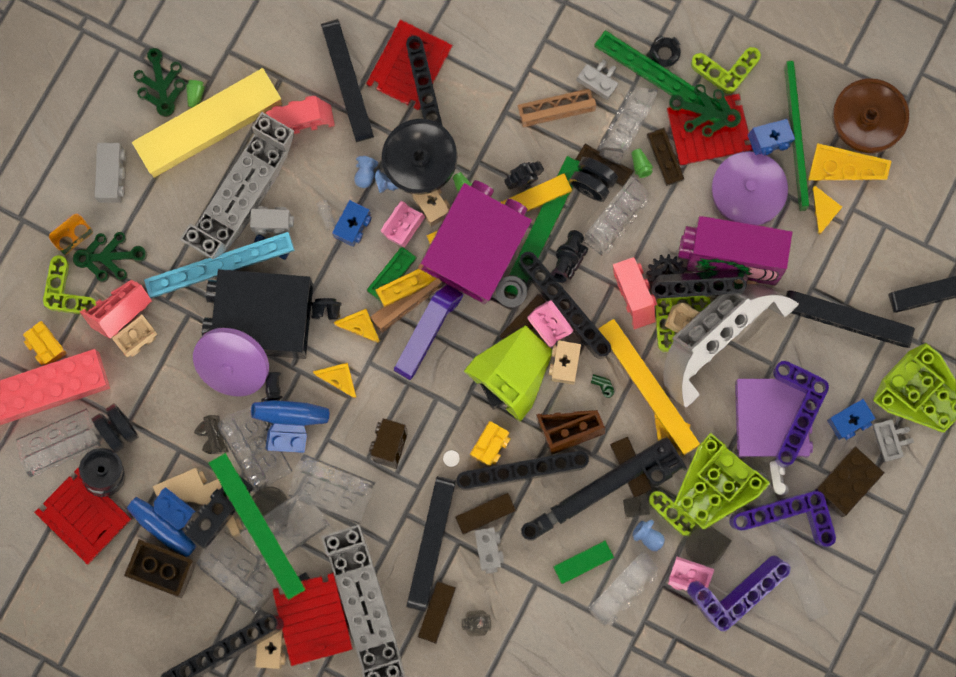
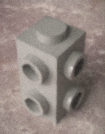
[250,206,294,235]
[475,528,504,574]

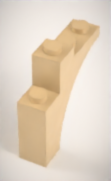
[153,468,243,538]

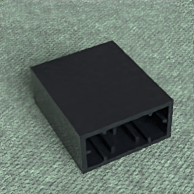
[202,269,314,359]

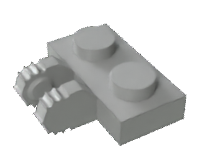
[576,59,619,100]
[872,420,914,462]

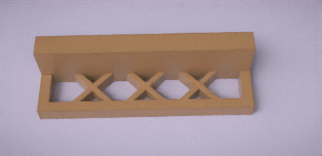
[518,89,596,127]
[370,278,442,333]

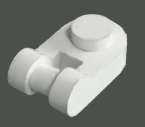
[770,460,789,495]

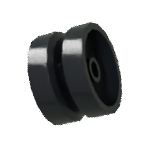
[569,157,618,202]
[92,403,139,453]
[79,448,125,497]

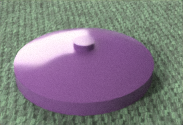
[711,152,788,226]
[193,328,269,396]

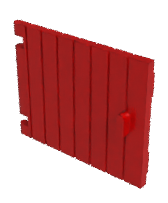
[366,19,453,111]
[667,94,753,166]
[34,467,132,565]
[272,573,353,666]

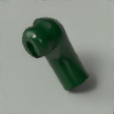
[591,374,615,398]

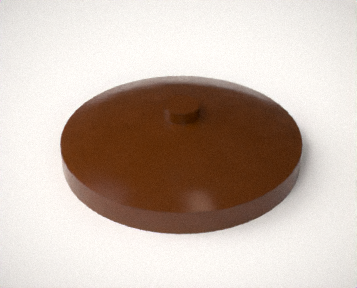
[832,78,909,153]

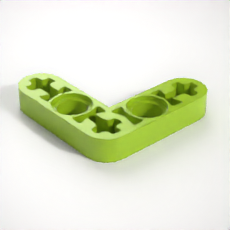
[691,47,761,94]
[43,255,96,315]
[655,296,711,352]
[649,491,699,536]

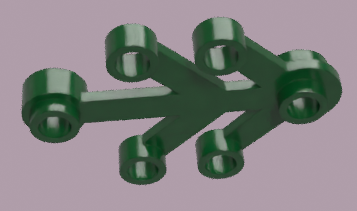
[134,48,186,117]
[669,84,741,138]
[73,232,147,282]

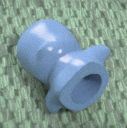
[354,156,379,188]
[375,170,399,193]
[633,520,665,551]

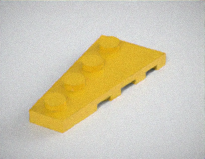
[808,143,892,181]

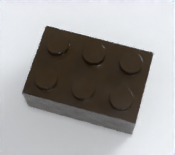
[369,418,408,469]
[814,446,885,518]
[124,539,197,598]

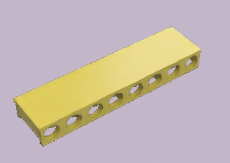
[132,68,282,178]

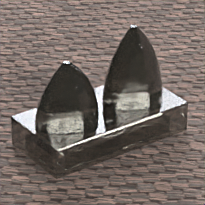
[194,415,229,455]

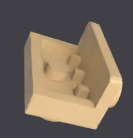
[665,302,700,333]
[111,313,157,357]

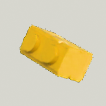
[23,321,67,365]
[470,421,511,467]

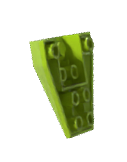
[464,326,553,422]
[873,343,956,433]
[674,433,770,530]

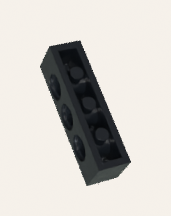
[185,475,255,550]

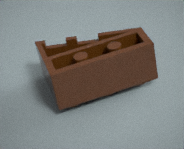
[536,410,605,455]

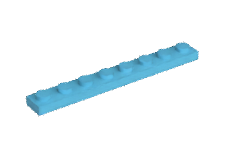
[144,232,295,298]

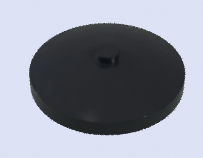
[382,119,458,195]

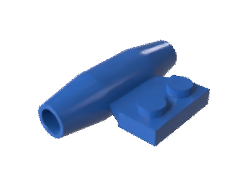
[251,400,330,453]
[127,487,197,557]

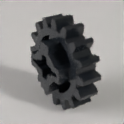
[504,161,544,190]
[646,254,687,290]

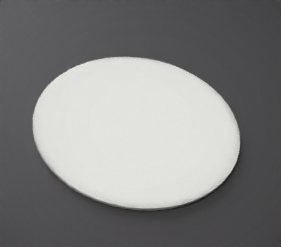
[443,450,460,467]

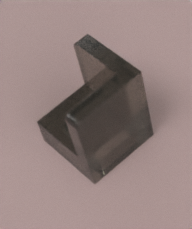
[623,495,650,519]

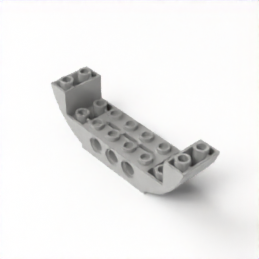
[180,112,294,259]
[663,284,799,408]
[321,525,405,677]

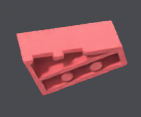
[265,96,335,134]
[613,257,657,329]
[80,280,152,339]

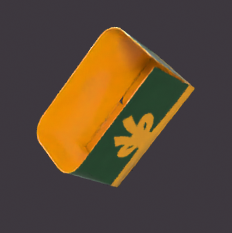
[49,214,93,255]

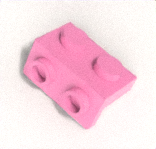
[381,201,425,248]
[528,300,574,347]
[668,557,714,594]

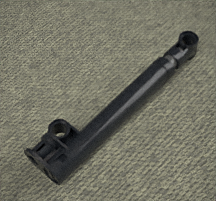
[521,436,687,541]

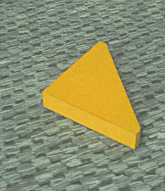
[812,186,842,234]
[334,309,380,343]
[313,363,356,398]

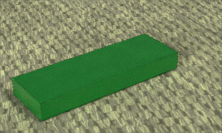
[367,246,417,302]
[553,541,614,584]

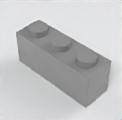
[95,143,126,203]

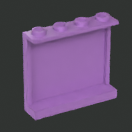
[735,379,813,458]

